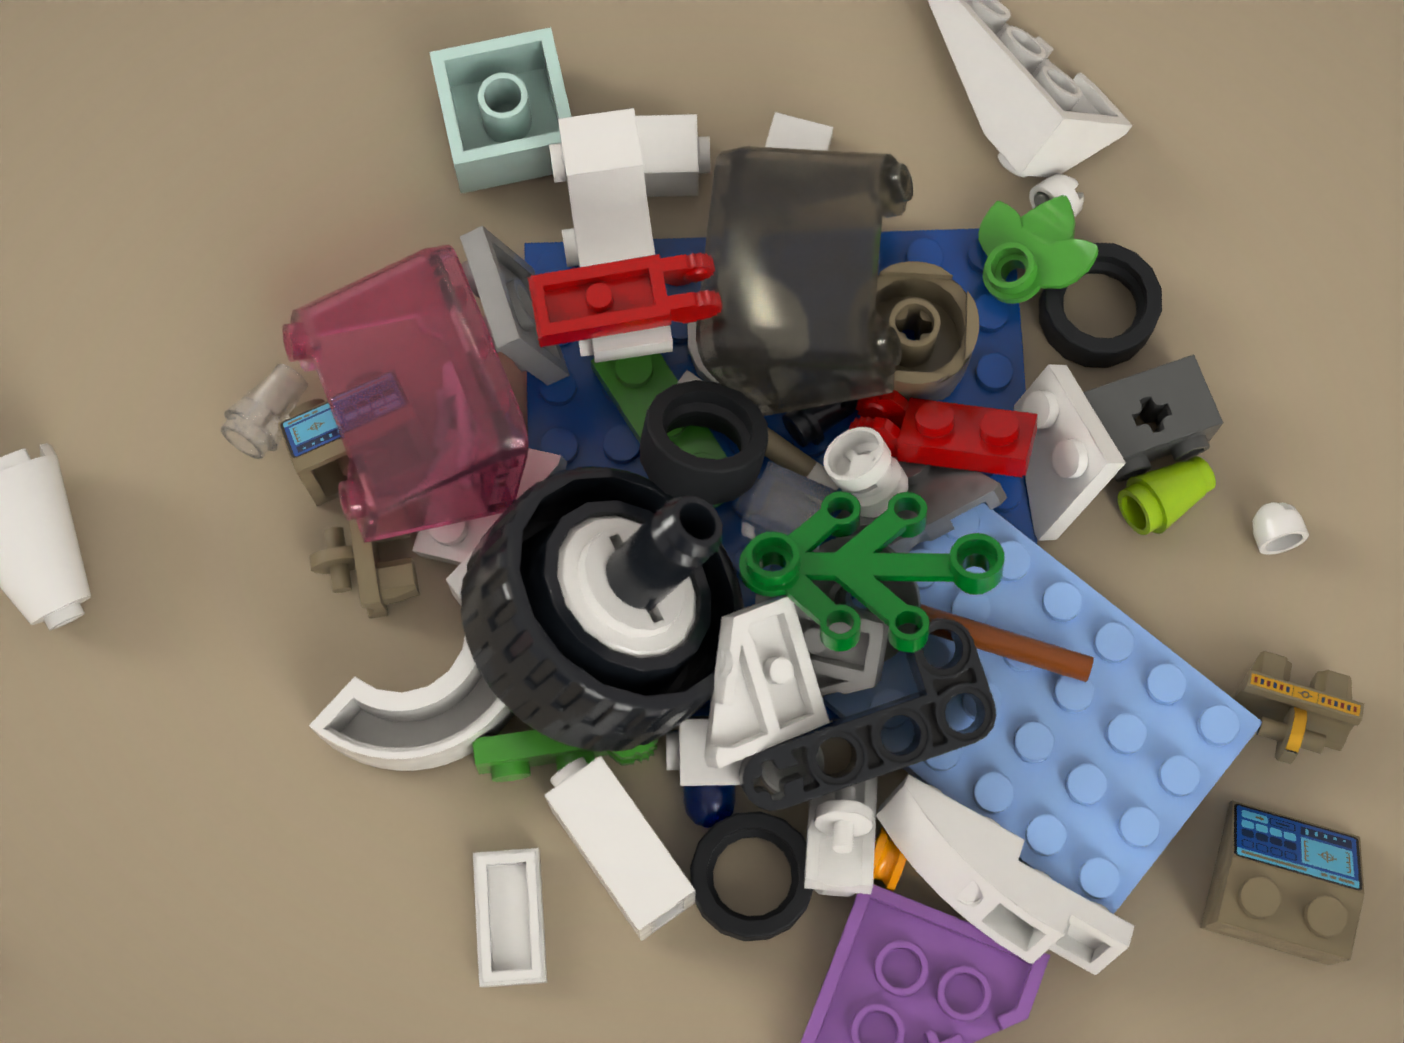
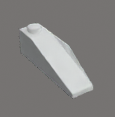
[928,0,1133,178]

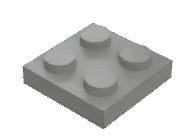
[460,226,569,386]

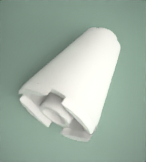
[0,443,91,631]

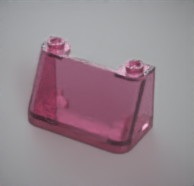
[282,244,528,543]

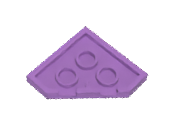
[800,884,1051,1043]

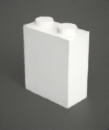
[545,756,695,941]

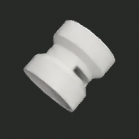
[824,427,908,518]

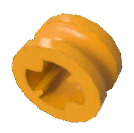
[873,826,907,892]

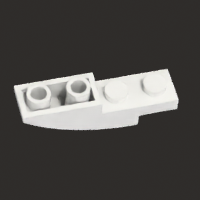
[876,774,1135,975]

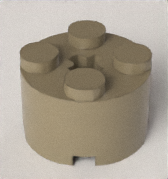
[845,261,979,401]

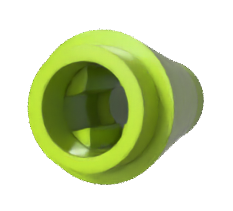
[1118,456,1216,535]

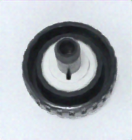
[460,466,744,752]

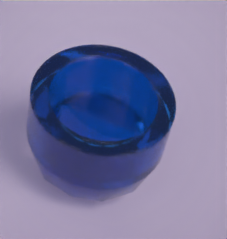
[683,785,736,828]

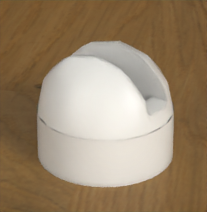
[1029,174,1084,217]
[1252,502,1309,555]

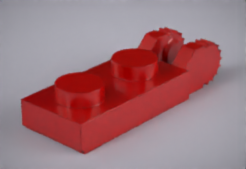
[528,252,723,347]
[849,388,1038,478]

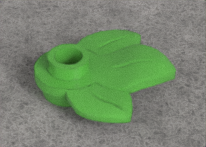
[978,195,1099,304]

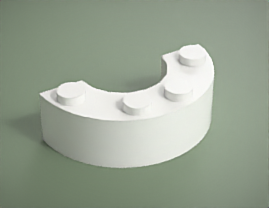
[549,108,673,363]
[309,547,515,771]

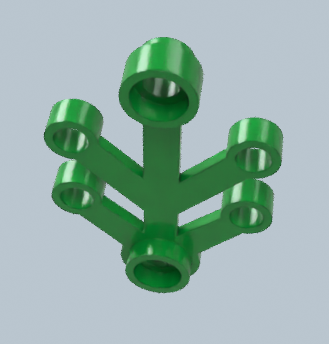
[739,491,1005,652]

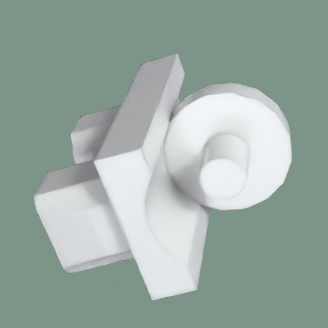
[804,777,878,897]

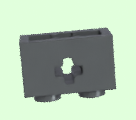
[1083,354,1223,482]

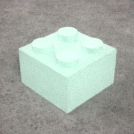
[429,27,572,194]

